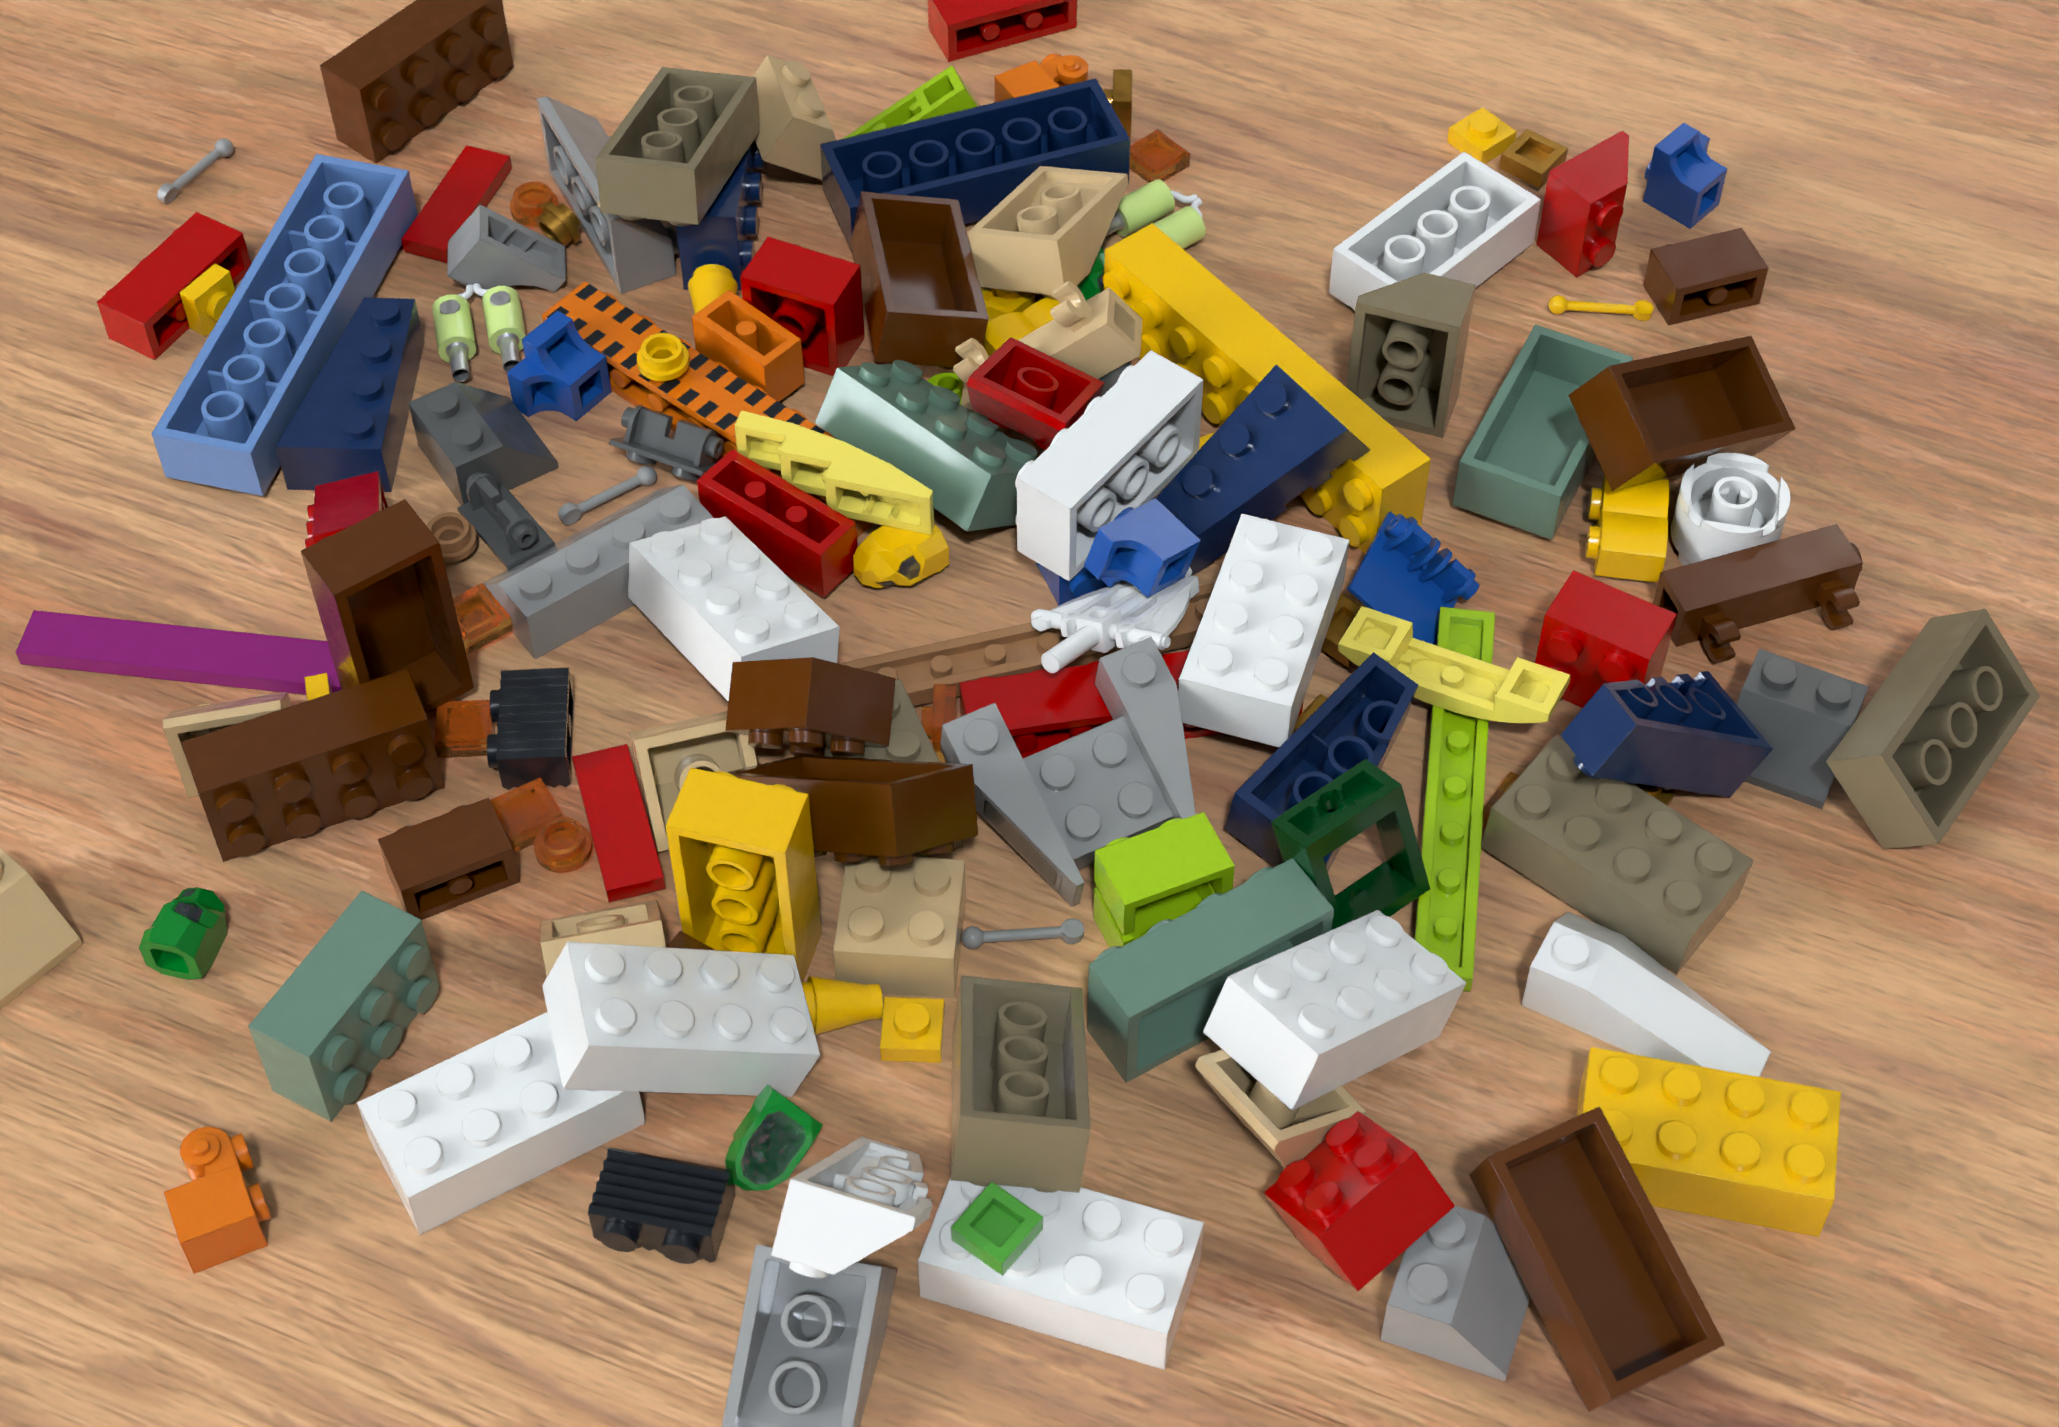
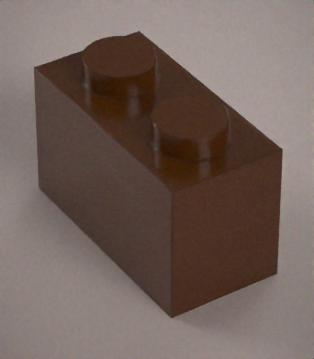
[1643,228,1769,326]
[378,797,520,920]

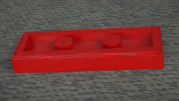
[401,145,512,263]
[572,744,666,902]

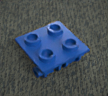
[1347,511,1479,645]

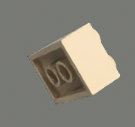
[968,166,1129,298]

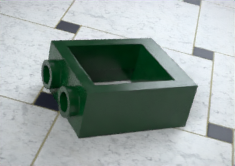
[1271,759,1430,930]

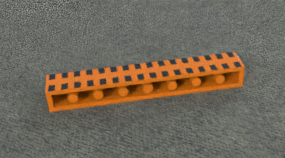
[542,281,874,538]

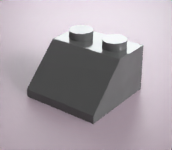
[408,382,558,505]
[1736,649,1869,809]

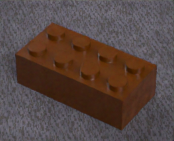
[320,0,514,164]
[851,192,989,369]
[1568,336,1796,491]
[301,499,474,714]
[181,669,445,862]
[727,755,978,866]
[1469,1106,1725,1412]

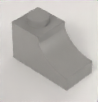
[447,205,566,293]

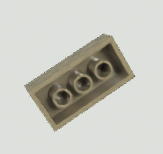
[596,67,759,226]
[1826,609,2040,849]
[1481,735,1754,975]
[951,975,1090,1193]

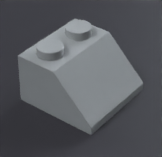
[1380,1206,1531,1381]

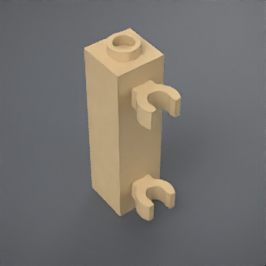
[953,281,1142,433]

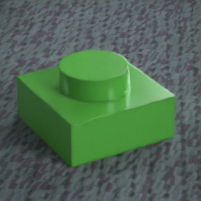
[951,1181,1043,1276]

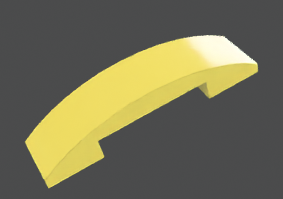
[1338,606,1571,723]

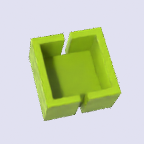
[1093,812,1235,948]

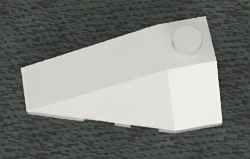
[1521,912,1771,1077]
[771,1137,932,1278]

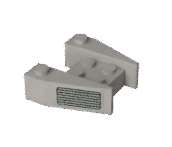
[940,636,1196,907]

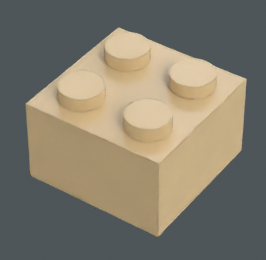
[833,855,966,998]

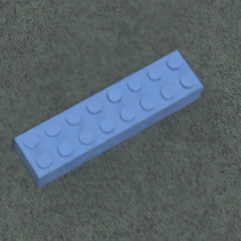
[152,154,418,496]

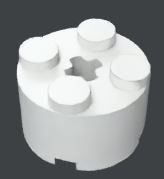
[1671,453,1790,566]

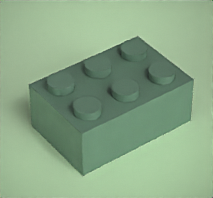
[248,891,440,1122]

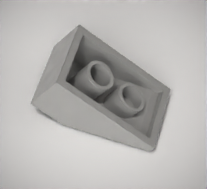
[722,1244,897,1427]

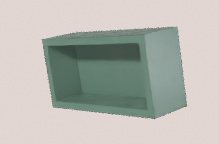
[1452,324,1633,540]
[815,360,1038,531]
[1087,858,1334,1083]

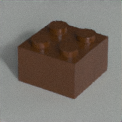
[725,657,896,757]

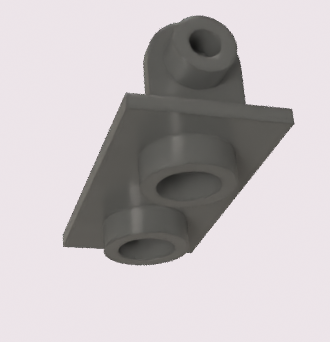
[609,405,724,481]
[457,472,555,570]

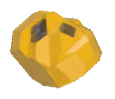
[853,524,949,588]

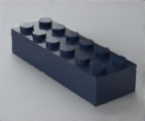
[820,78,1130,252]

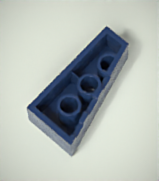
[676,140,766,291]
[275,298,425,492]
[1156,365,1370,577]
[1224,652,1418,872]
[1560,671,1773,798]

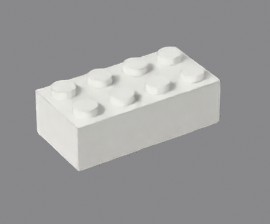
[1329,152,1541,310]
[1015,350,1203,581]
[1178,514,1349,748]
[628,516,840,701]
[1203,910,1466,1111]
[542,942,820,1097]
[357,1012,646,1235]
[918,1177,1204,1370]

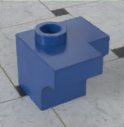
[1643,123,1728,229]
[507,311,611,421]
[1084,498,1201,598]

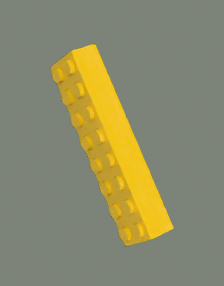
[1103,223,1431,554]

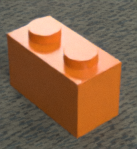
[692,290,805,402]

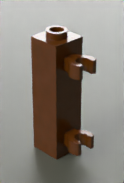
[1653,524,1863,663]

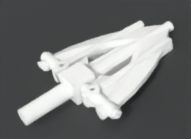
[1031,567,1200,673]

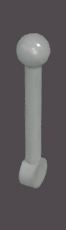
[157,138,234,204]
[558,466,657,525]
[961,918,1084,949]

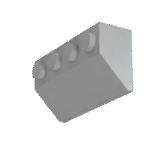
[537,96,679,294]
[477,485,713,659]

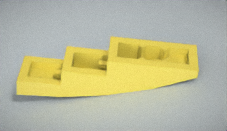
[734,410,934,535]

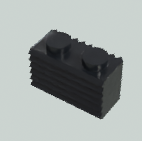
[487,667,574,790]
[588,1148,735,1264]

